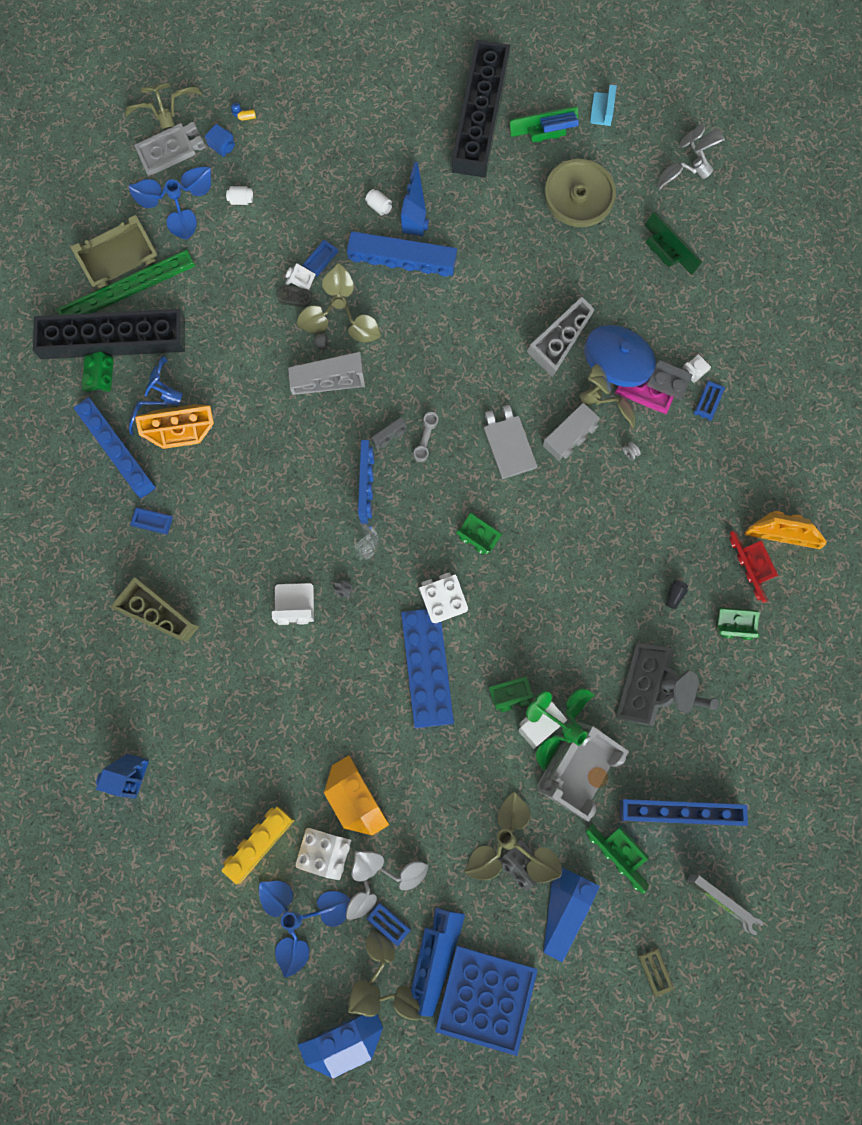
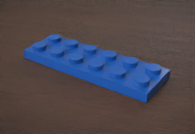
[401,609,454,729]

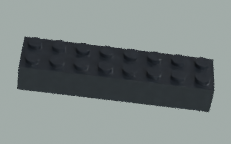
[452,40,510,178]
[33,309,185,359]

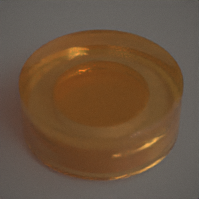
[588,768,608,788]

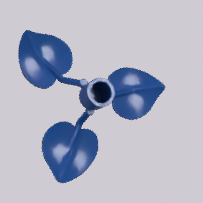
[129,167,211,239]
[129,356,183,436]
[259,881,351,977]

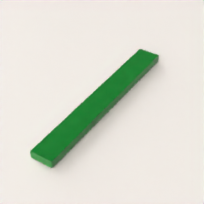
[56,249,195,315]

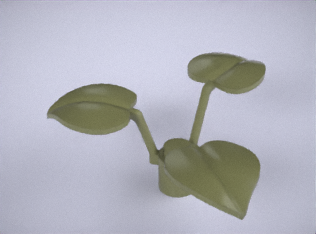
[125,83,202,130]
[297,262,381,343]
[579,364,635,429]
[464,792,562,883]
[348,929,422,1020]

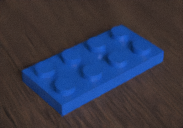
[358,440,375,524]

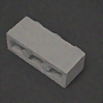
[543,403,599,461]

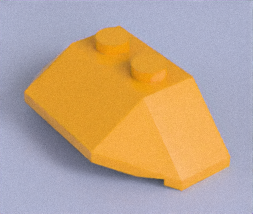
[135,404,214,449]
[744,511,826,549]
[324,755,389,835]

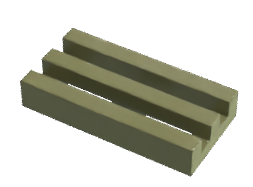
[638,948,674,997]

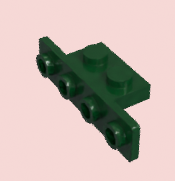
[645,212,702,274]

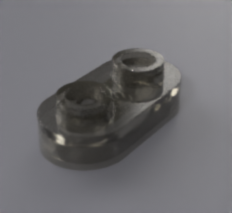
[276,286,313,308]

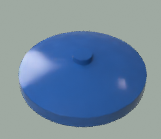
[584,325,656,387]

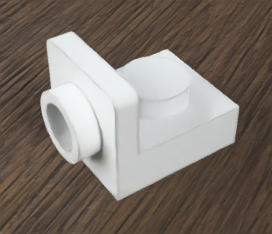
[285,263,315,291]
[683,354,711,383]

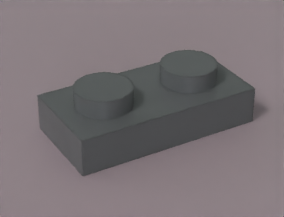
[371,417,407,449]

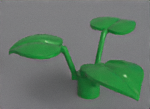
[526,688,595,771]

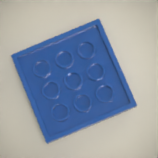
[435,946,538,1056]

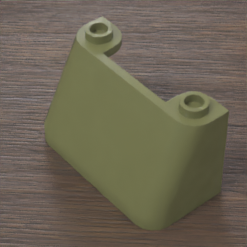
[71,215,158,289]

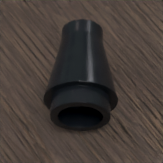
[665,580,689,610]

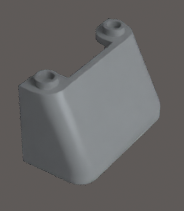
[537,722,629,822]

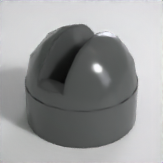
[314,334,328,349]

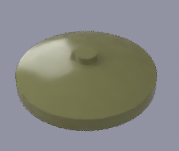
[544,159,616,227]

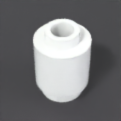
[226,186,253,205]
[365,189,392,215]

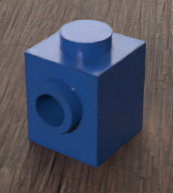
[205,124,235,157]

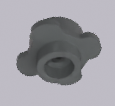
[334,580,353,599]

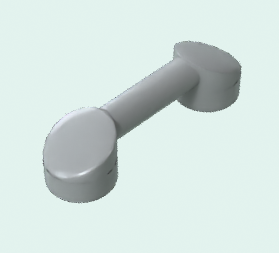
[413,412,439,462]

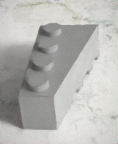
[527,297,595,377]
[288,352,365,395]

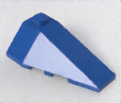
[544,868,600,962]

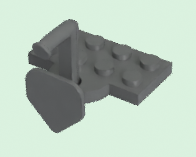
[616,643,719,726]

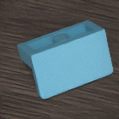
[590,85,617,126]

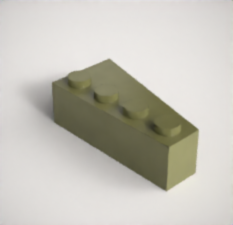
[110,577,200,642]

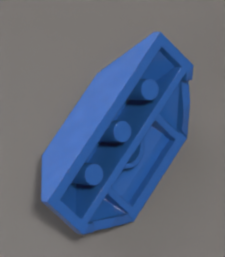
[298,1014,383,1078]

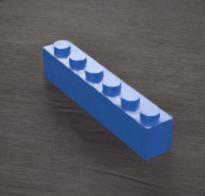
[347,231,457,277]
[74,397,156,499]
[620,799,748,826]

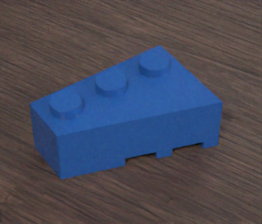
[96,754,149,799]

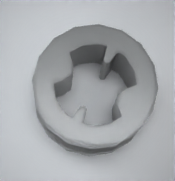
[622,442,641,461]

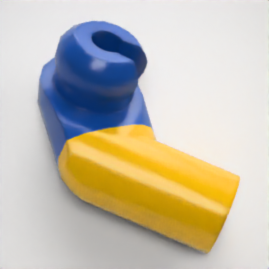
[231,103,256,121]

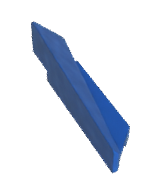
[411,907,465,1016]

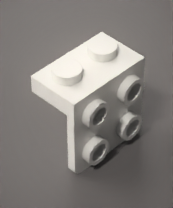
[418,572,468,623]
[272,583,314,625]
[296,828,351,880]

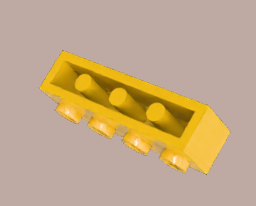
[221,807,295,885]

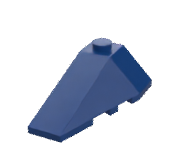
[401,162,429,236]

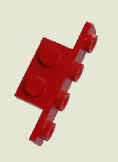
[729,531,779,603]

